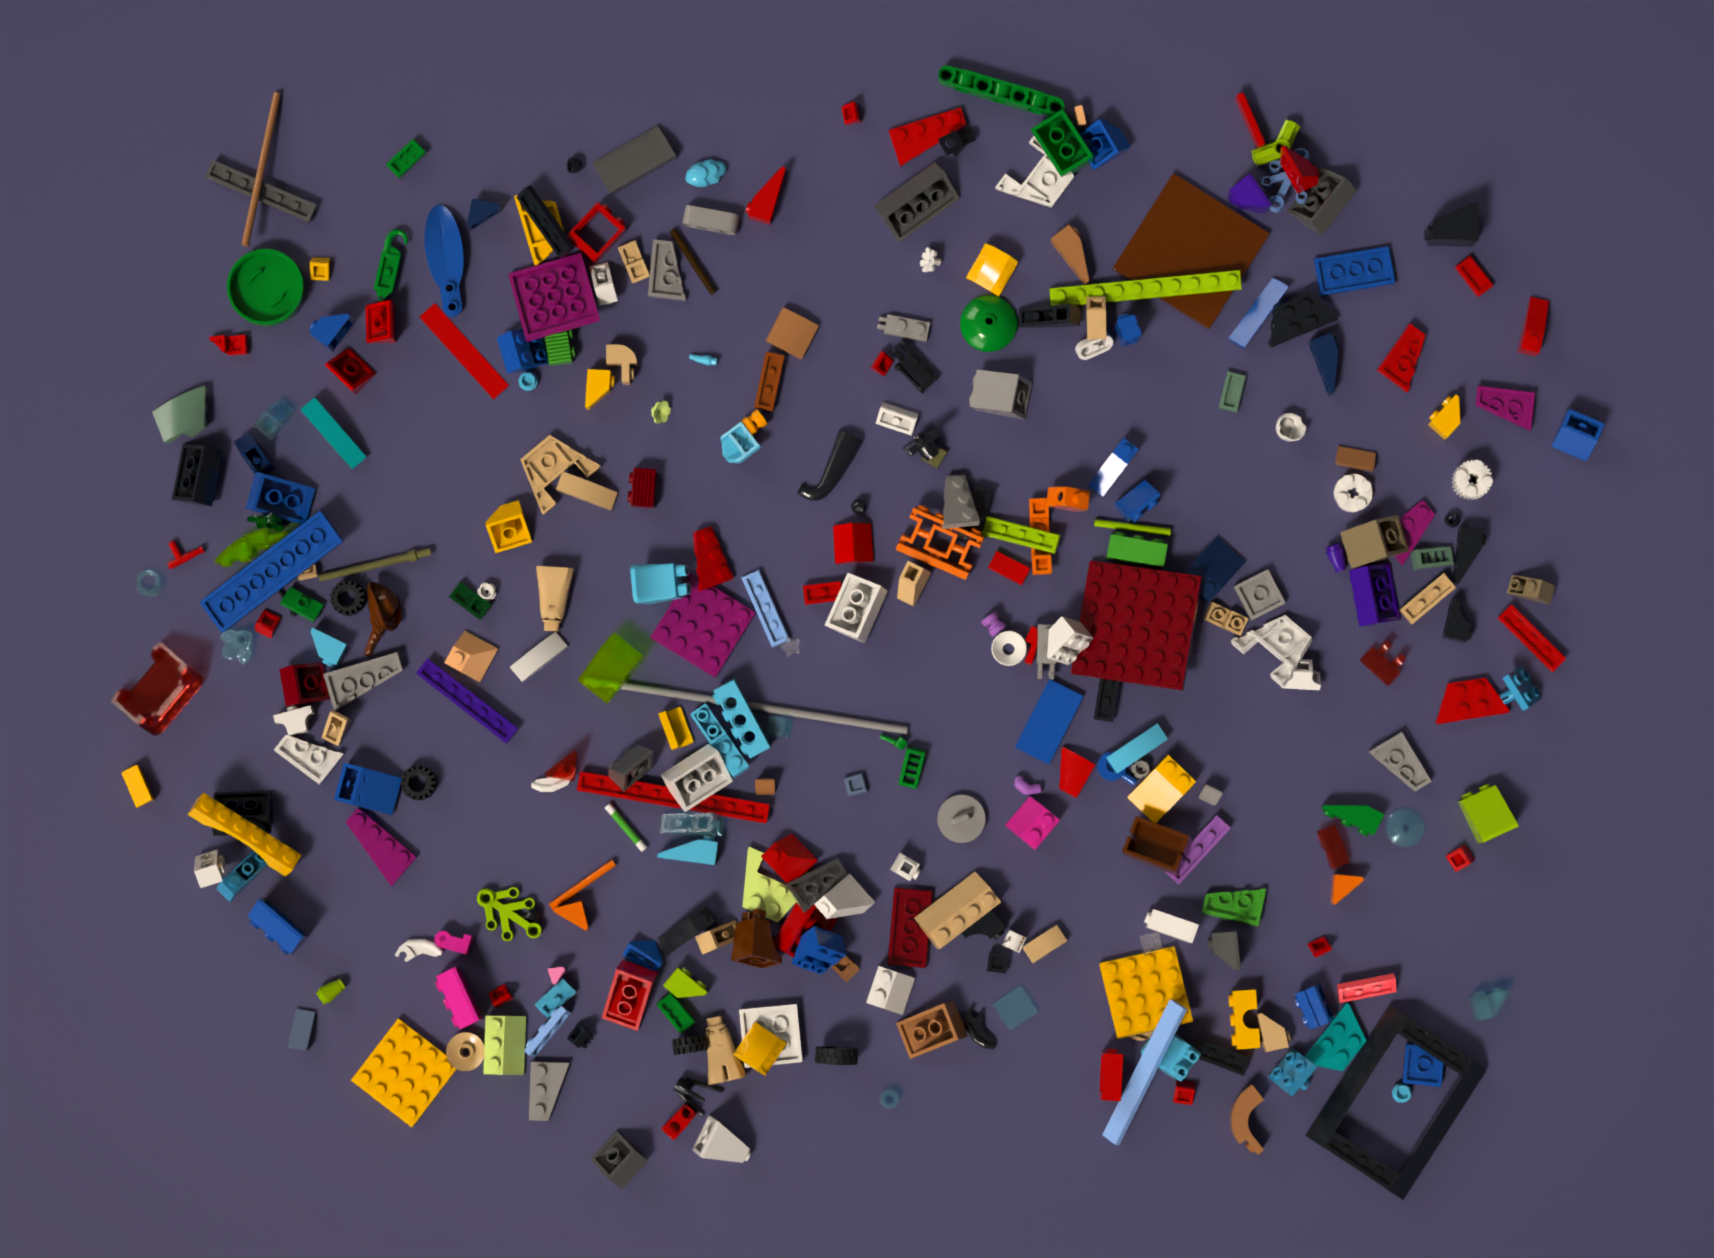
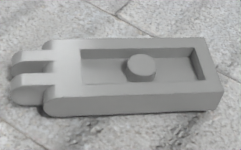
[877,315,930,342]

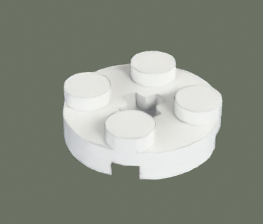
[1333,474,1373,513]

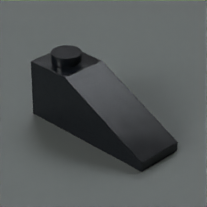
[1019,304,1080,328]
[1452,526,1486,586]
[658,906,716,955]

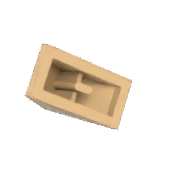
[321,710,352,746]

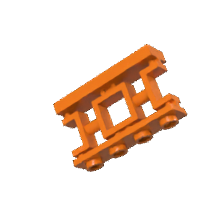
[895,504,985,580]

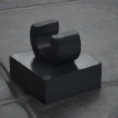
[567,1023,594,1048]

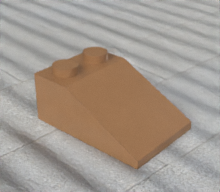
[896,1000,968,1059]

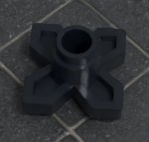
[902,426,942,461]

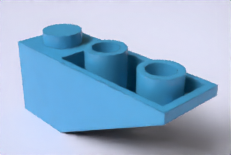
[216,851,268,902]

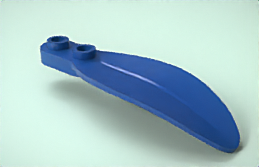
[424,205,464,317]

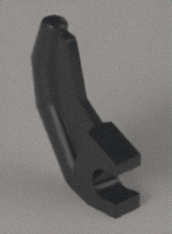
[965,1007,996,1049]

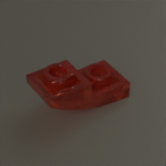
[1316,824,1350,870]

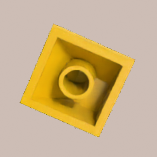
[485,500,532,553]

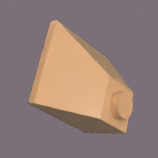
[444,631,498,682]

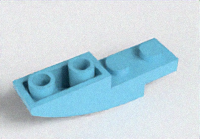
[690,703,750,778]

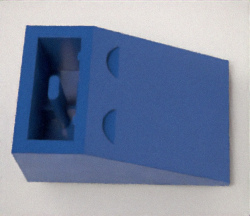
[334,763,402,815]

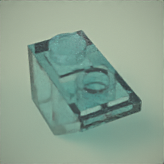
[253,399,295,441]
[1468,987,1510,1021]

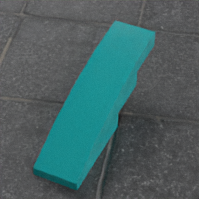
[300,397,366,469]

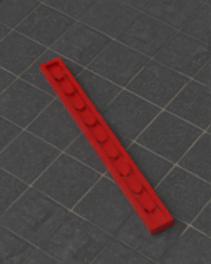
[577,771,770,824]

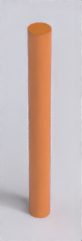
[549,860,616,910]

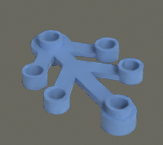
[1261,148,1314,212]

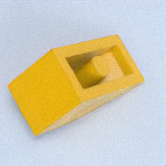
[585,369,615,410]

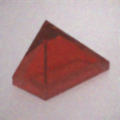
[544,750,578,781]

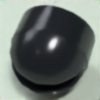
[567,158,582,173]
[851,499,865,515]
[1444,512,1460,528]
[523,908,540,923]

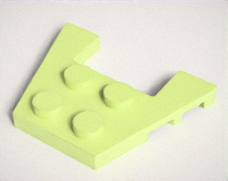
[742,847,808,922]

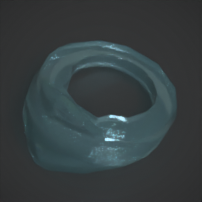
[136,570,161,597]

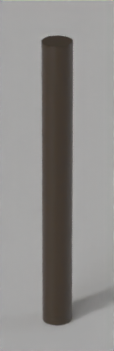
[670,228,717,295]

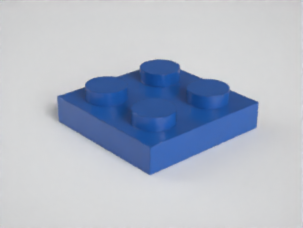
[1402,1044,1443,1087]

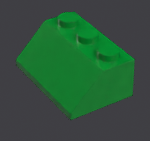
[1030,109,1093,177]

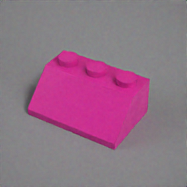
[435,967,483,1029]

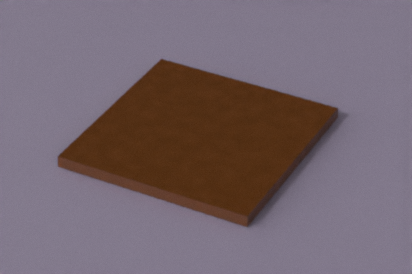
[1112,173,1270,330]

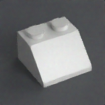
[866,966,915,1015]

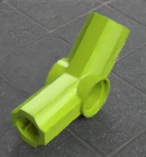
[1251,120,1300,167]

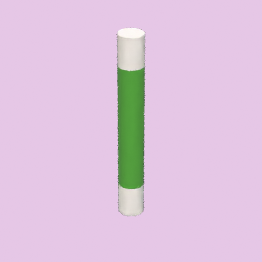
[605,803,647,852]

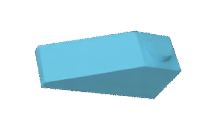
[657,836,719,865]

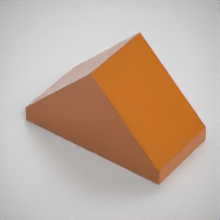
[1331,874,1365,905]
[553,901,589,931]

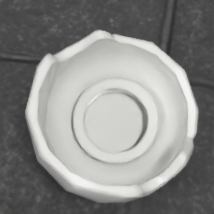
[1276,412,1307,442]

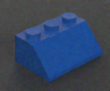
[247,898,309,954]

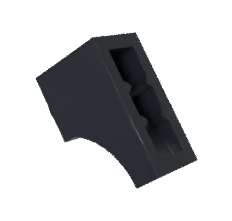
[1442,599,1473,643]
[961,910,1006,940]

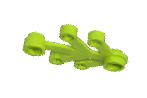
[477,887,542,941]

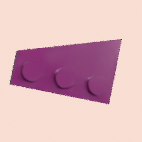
[1475,386,1535,431]
[1394,500,1435,566]

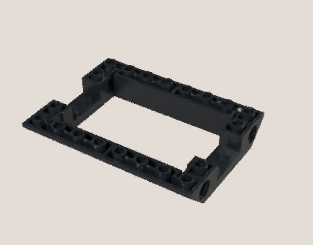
[1305,1006,1487,1200]

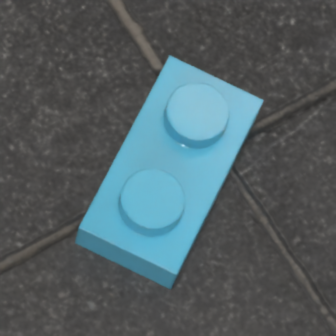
[535,978,576,1018]

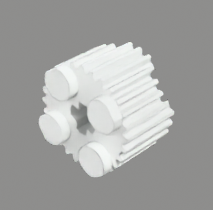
[1452,460,1493,500]

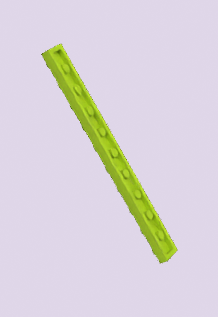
[1049,270,1242,306]

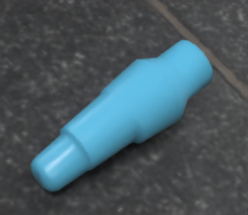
[689,354,718,366]

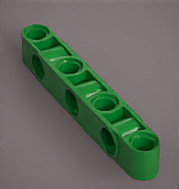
[938,65,1065,117]

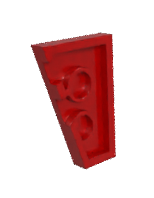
[1376,323,1425,393]
[693,526,734,592]

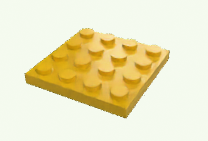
[1099,946,1193,1039]
[351,1018,457,1127]

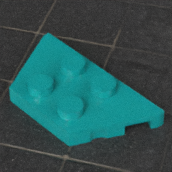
[1304,1003,1367,1071]

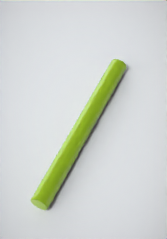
[1094,519,1171,536]

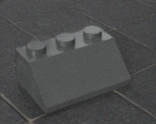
[1287,167,1357,235]

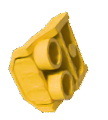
[966,243,1018,297]
[733,1022,787,1076]

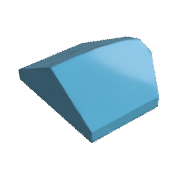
[720,422,761,463]

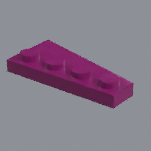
[346,808,417,887]

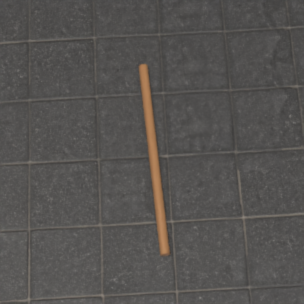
[241,92,281,247]

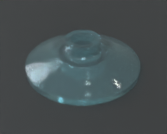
[1385,809,1424,847]

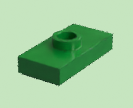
[386,139,427,179]
[280,587,324,623]
[656,993,695,1034]

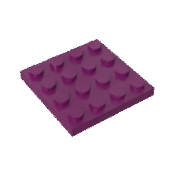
[508,253,600,342]
[650,573,756,678]

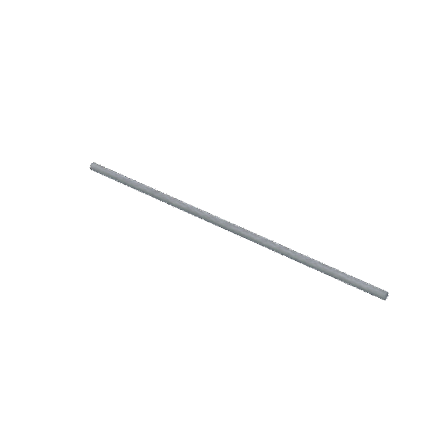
[584,676,908,734]

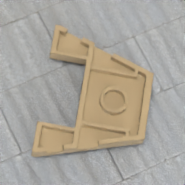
[520,435,601,515]

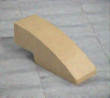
[556,471,618,511]

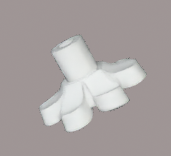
[920,247,941,272]

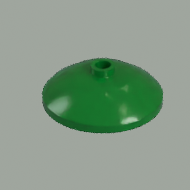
[960,295,1017,352]

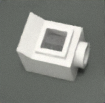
[890,853,921,881]

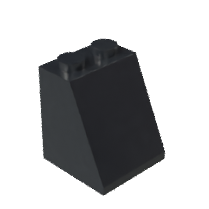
[1424,202,1479,247]

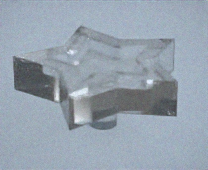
[779,636,801,658]

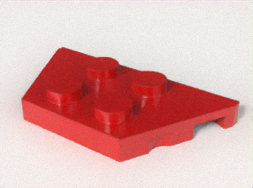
[1435,678,1510,725]

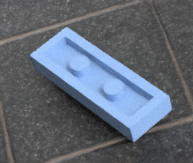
[524,1006,571,1058]

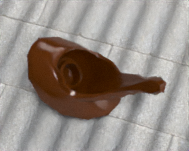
[364,582,402,656]

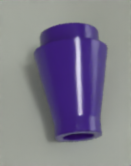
[1325,542,1347,572]

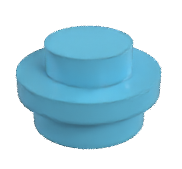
[518,372,538,391]
[1392,1083,1412,1103]

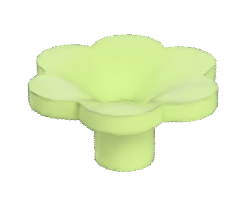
[651,401,671,424]

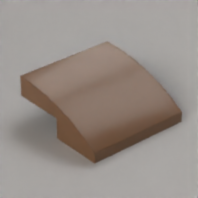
[765,307,819,359]

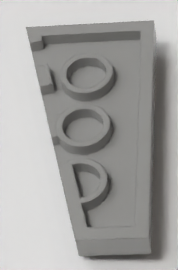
[323,652,403,711]

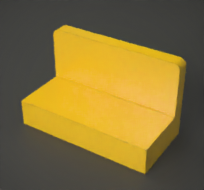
[658,707,693,751]

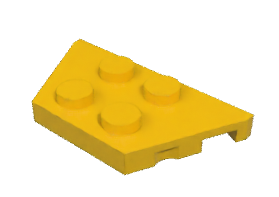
[514,195,565,266]

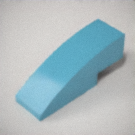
[1106,723,1168,773]

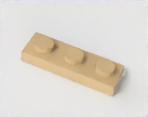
[1399,573,1456,625]

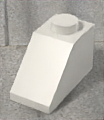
[589,262,618,306]

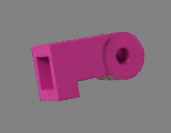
[434,931,474,955]

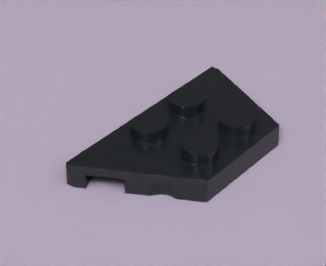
[1268,290,1338,348]

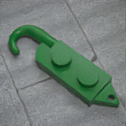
[374,229,408,302]

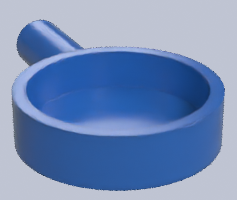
[1097,752,1137,786]

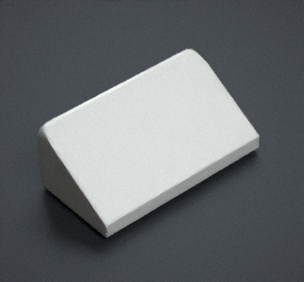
[875,402,919,436]

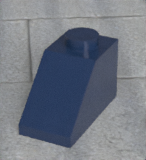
[234,432,274,474]

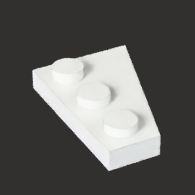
[274,735,344,785]

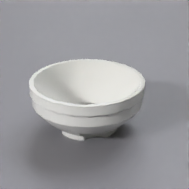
[991,631,1026,666]

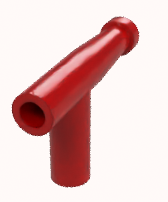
[167,541,205,570]

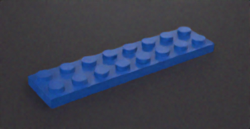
[199,511,344,633]

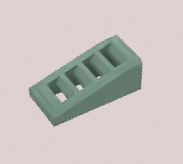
[1411,546,1454,570]

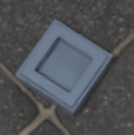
[844,773,867,797]

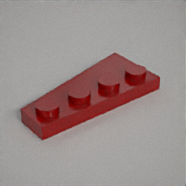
[888,107,966,167]

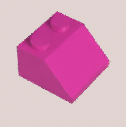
[1005,796,1060,850]

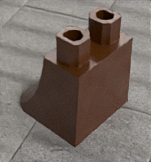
[731,909,782,968]

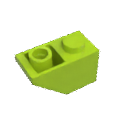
[663,967,708,998]

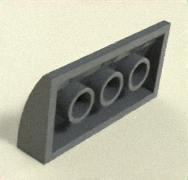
[592,125,677,196]

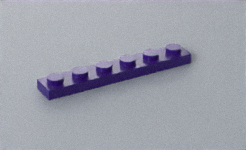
[416,658,518,744]

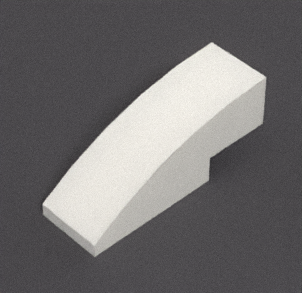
[510,632,568,683]

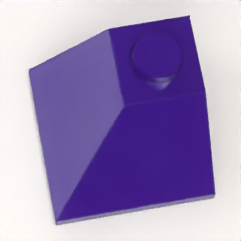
[1228,173,1272,214]

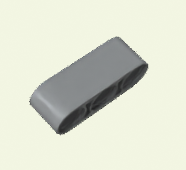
[682,205,740,235]

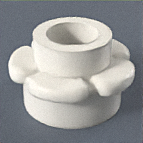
[477,582,496,601]

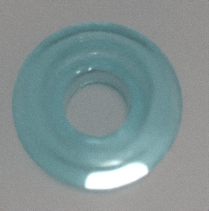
[880,1089,899,1109]

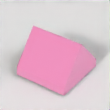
[548,967,567,985]

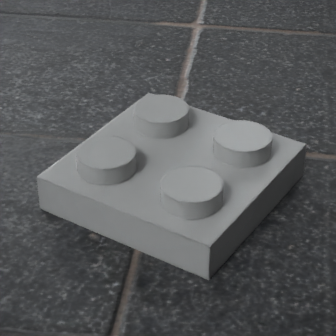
[1233,569,1285,621]

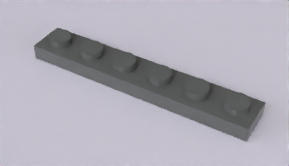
[205,160,317,223]

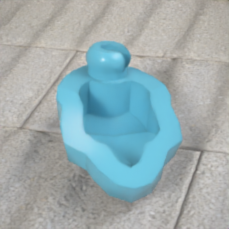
[685,159,727,187]

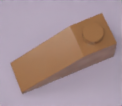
[1050,225,1089,285]

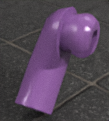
[1014,776,1041,795]

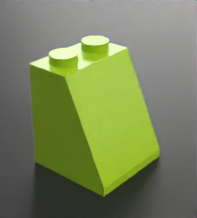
[1458,783,1519,843]

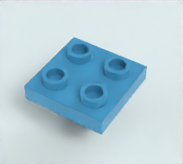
[1500,666,1542,711]
[1268,1048,1317,1097]

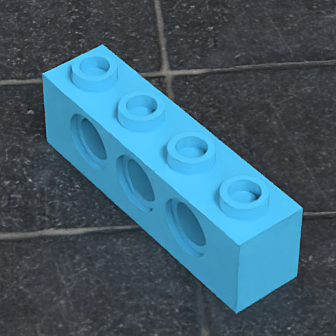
[712,678,771,758]

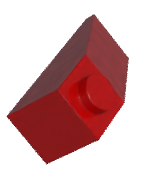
[746,166,786,225]
[1517,297,1549,357]

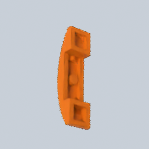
[1029,498,1052,575]

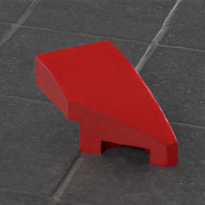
[209,335,249,356]
[1024,626,1037,666]

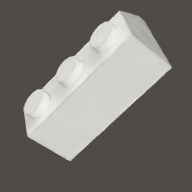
[825,573,888,643]
[661,744,733,812]

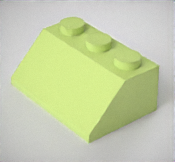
[483,1015,526,1075]

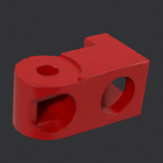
[661,1104,697,1141]

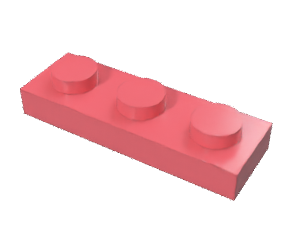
[1337,973,1397,1003]

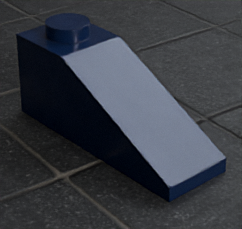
[1308,333,1340,396]

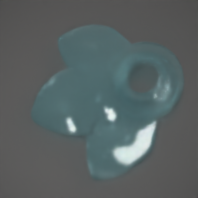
[220,629,253,665]

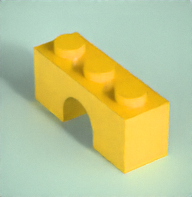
[1228,989,1261,1050]

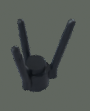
[673,1077,724,1116]

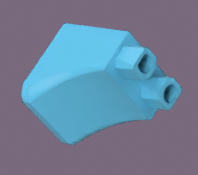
[630,563,692,605]
[1141,1033,1201,1081]

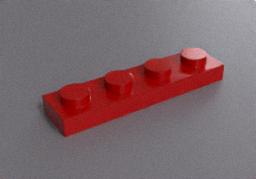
[1497,604,1566,673]

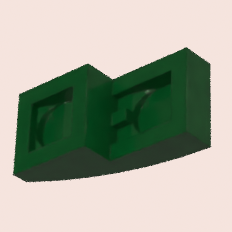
[448,582,491,620]

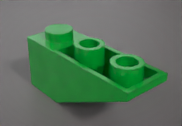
[1320,805,1384,837]

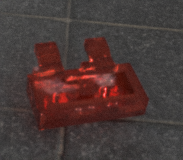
[1359,641,1407,687]

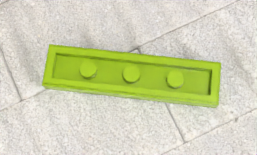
[982,516,1061,554]

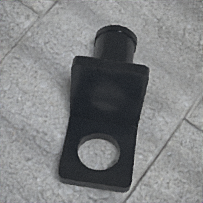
[938,130,975,156]

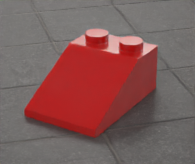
[602,959,658,1031]

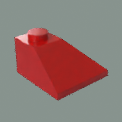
[1280,146,1320,194]
[761,833,818,883]

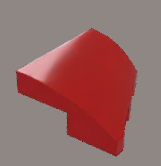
[1059,747,1096,798]

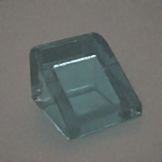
[767,716,793,738]

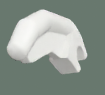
[531,764,575,792]
[395,939,443,962]

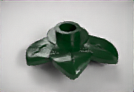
[247,513,284,532]

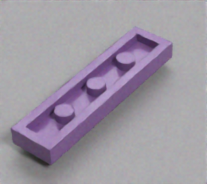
[1164,815,1231,885]

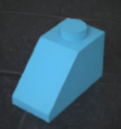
[311,628,349,667]

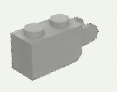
[1036,624,1056,679]

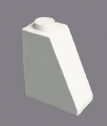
[814,874,875,919]
[1144,909,1199,943]

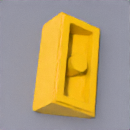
[122,765,154,808]

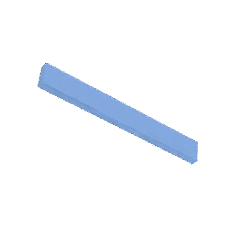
[1102,999,1187,1145]

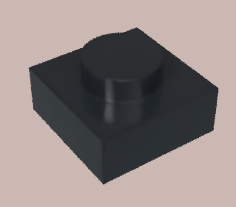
[987,952,1008,974]

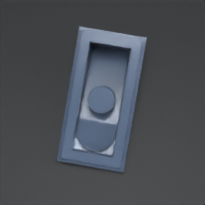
[288,1009,315,1051]

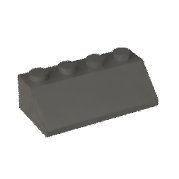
[873,162,960,243]

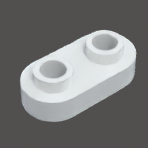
[1075,332,1113,360]

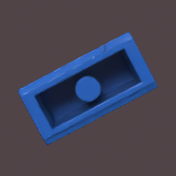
[1114,313,1142,347]
[1295,983,1334,1030]

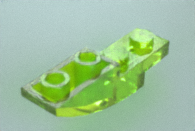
[215,528,290,568]

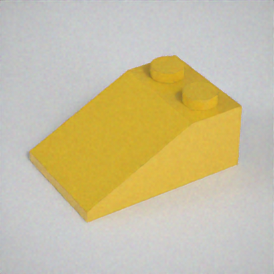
[1127,755,1196,823]

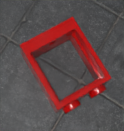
[567,202,627,264]
[1099,1049,1123,1101]

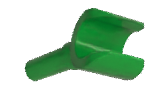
[880,734,908,750]

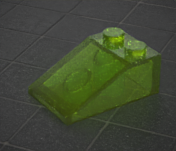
[578,632,644,704]

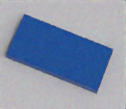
[1313,246,1396,297]
[1014,679,1084,765]

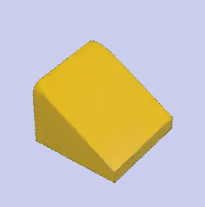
[310,257,330,281]

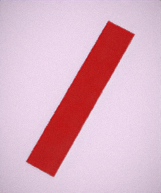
[419,303,509,400]

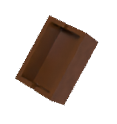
[1122,816,1192,876]

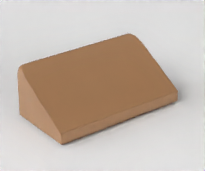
[1335,446,1376,472]

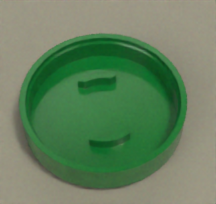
[227,249,305,327]

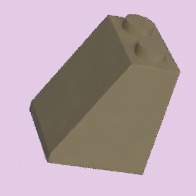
[1340,515,1409,569]

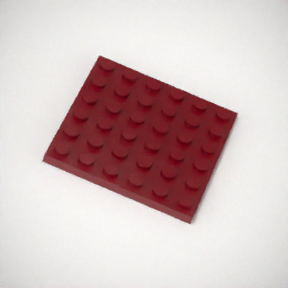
[1071,561,1203,691]

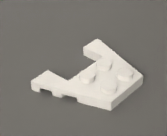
[995,136,1074,208]
[1231,615,1312,688]

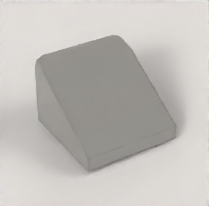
[1199,784,1223,806]

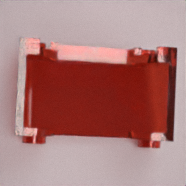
[110,642,204,736]

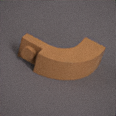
[1230,1084,1264,1155]

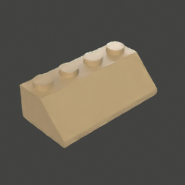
[914,871,1001,949]

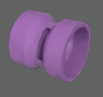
[981,611,1007,637]

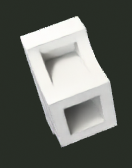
[1281,659,1321,691]
[273,705,315,736]

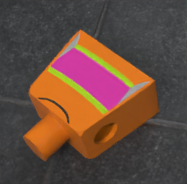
[1046,487,1090,512]

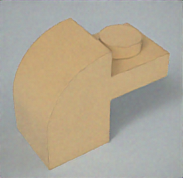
[606,344,638,385]

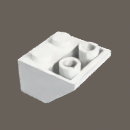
[1047,616,1093,665]

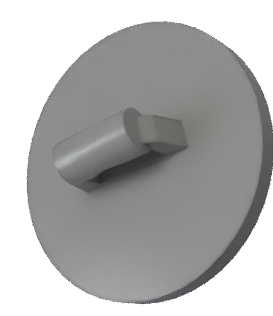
[937,795,986,843]

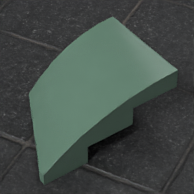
[152,386,208,444]

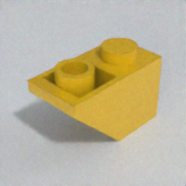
[1428,395,1460,440]

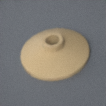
[446,1032,484,1071]

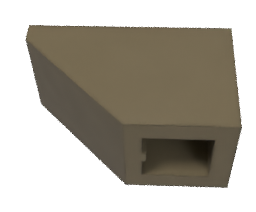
[1507,575,1555,604]

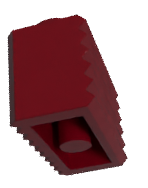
[627,468,657,509]

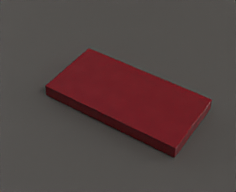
[887,888,933,968]

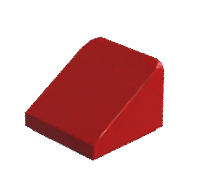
[254,610,281,638]
[1446,844,1475,872]
[1173,1080,1195,1105]

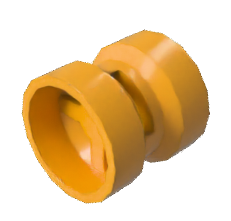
[741,409,768,435]

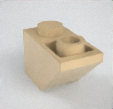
[1086,296,1106,340]
[897,561,931,606]

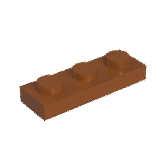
[754,352,785,412]

